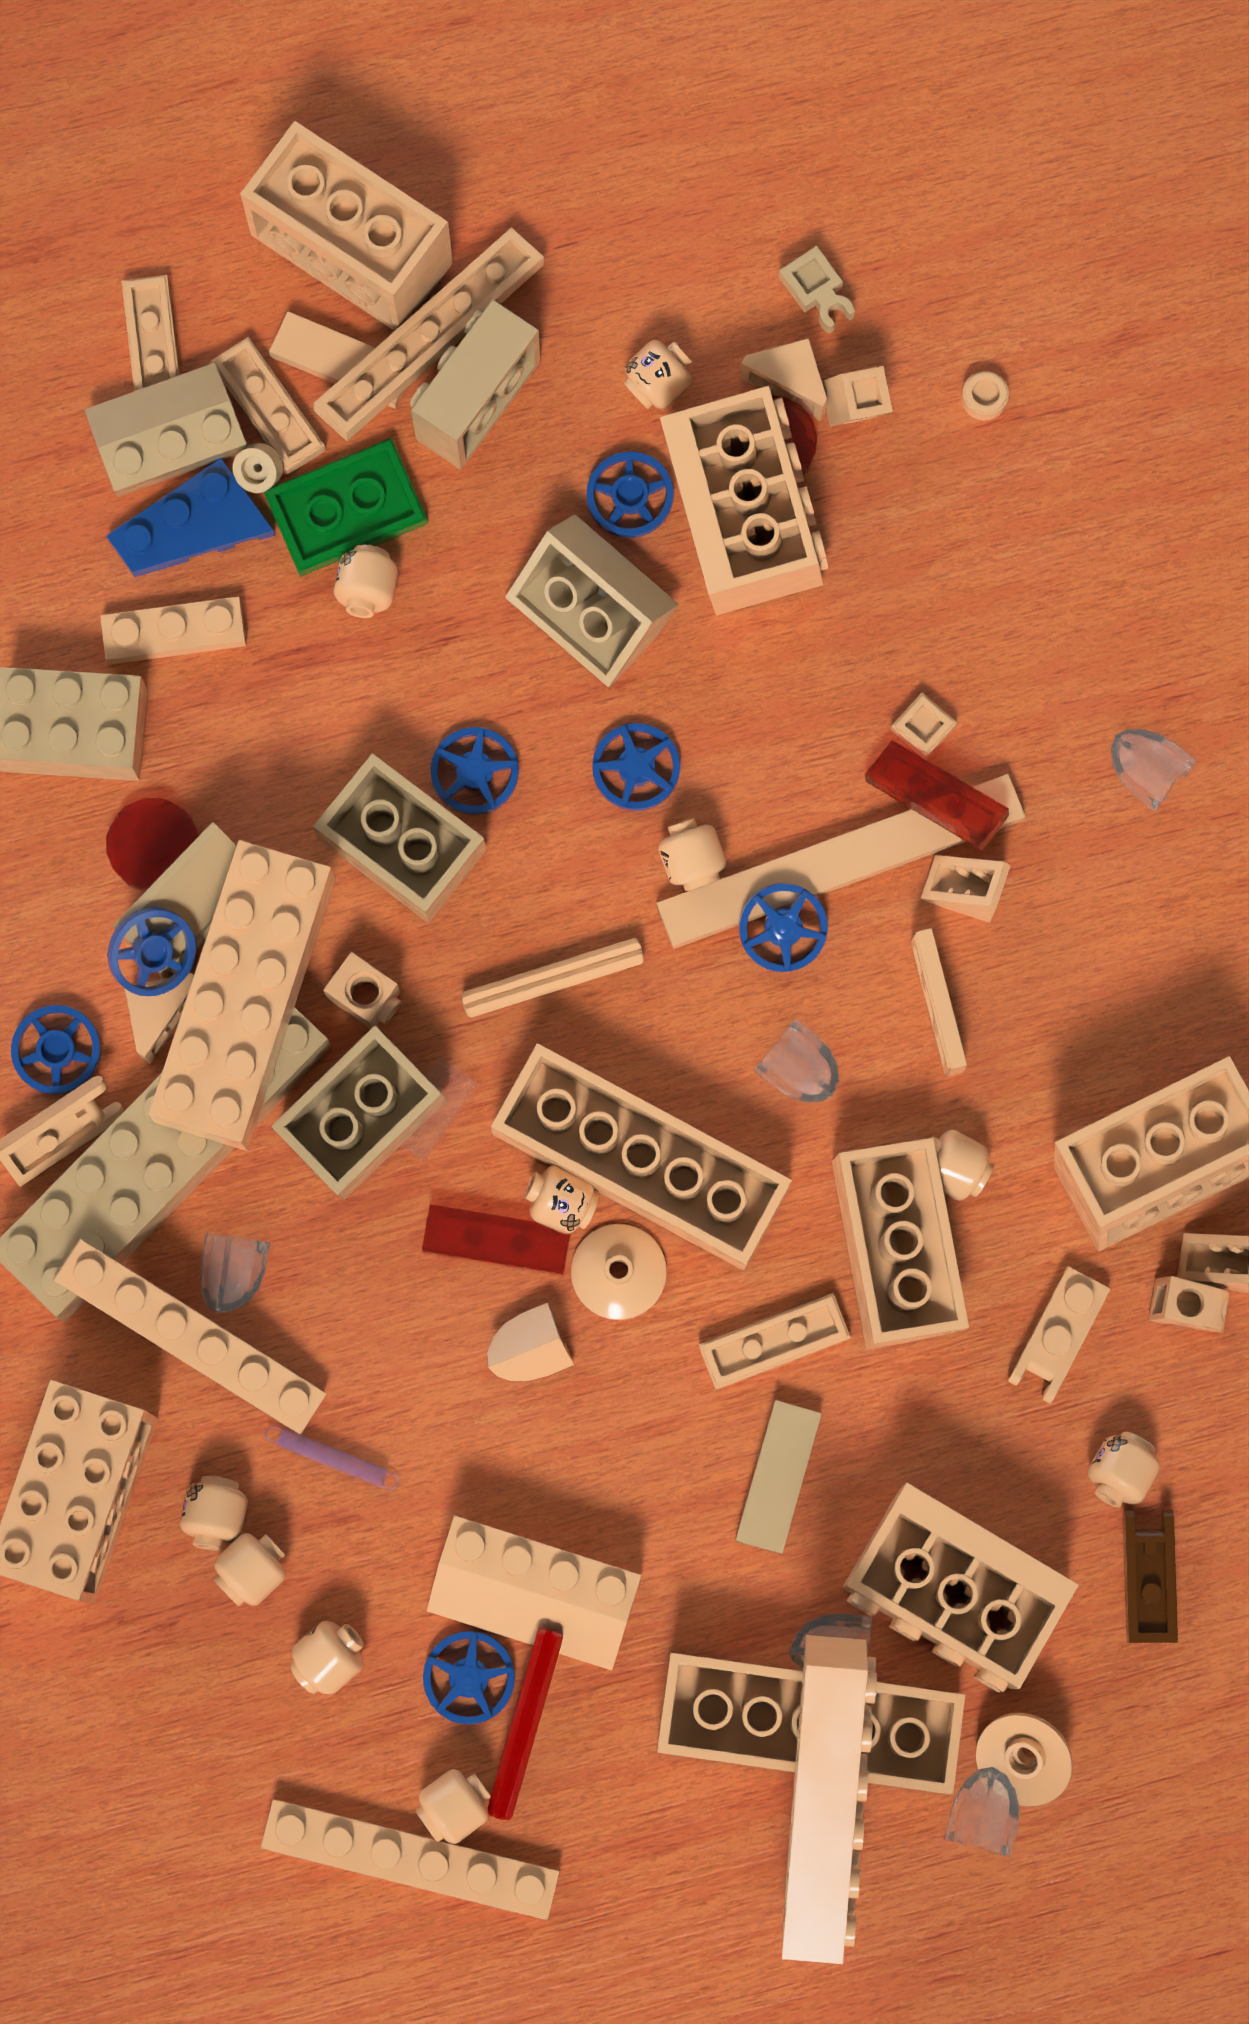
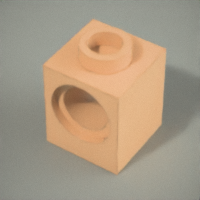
[822,366,893,427]
[323,952,401,1029]

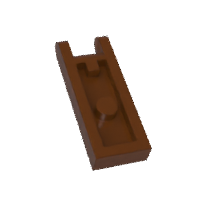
[1123,1510,1178,1643]

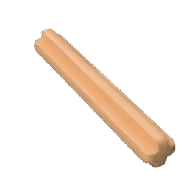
[461,938,644,1017]

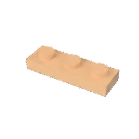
[100,596,246,665]

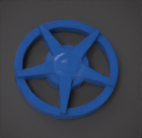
[587,452,674,538]
[592,723,680,811]
[431,727,519,815]
[739,883,828,972]
[107,908,196,996]
[11,1005,101,1095]
[423,1631,515,1724]

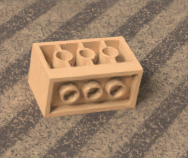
[240,121,453,331]
[660,386,829,616]
[1054,1056,1249,1252]
[0,1380,158,1604]
[842,1483,1079,1693]

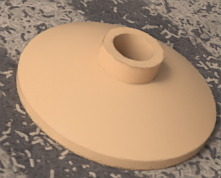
[571,1224,667,1320]
[976,1713,1073,1806]

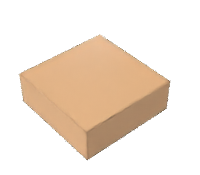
[890,693,957,760]

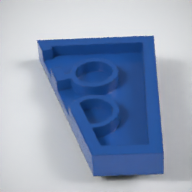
[106,458,275,577]

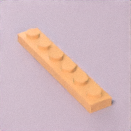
[314,227,544,441]
[53,1238,326,1435]
[261,1799,560,1920]

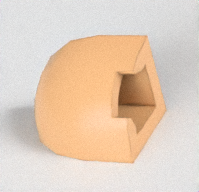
[487,1303,574,1381]

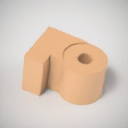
[1148,1276,1230,1332]

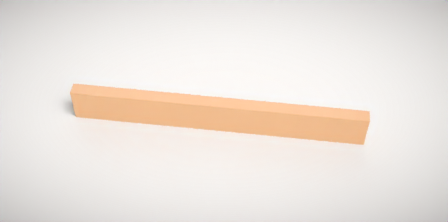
[656,774,1026,949]

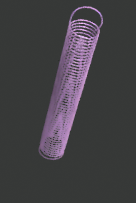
[265,1427,399,1489]

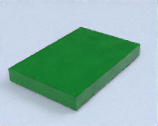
[264,438,428,577]

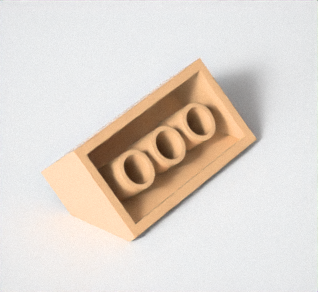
[832,1138,969,1350]
[427,1515,642,1670]

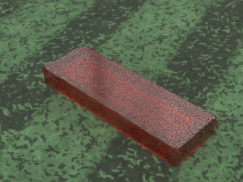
[865,740,1009,851]
[422,1204,571,1276]

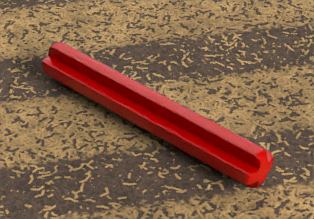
[487,1628,563,1820]

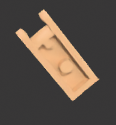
[0,1076,125,1187]
[1008,1266,1111,1404]

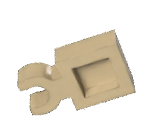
[778,246,855,334]

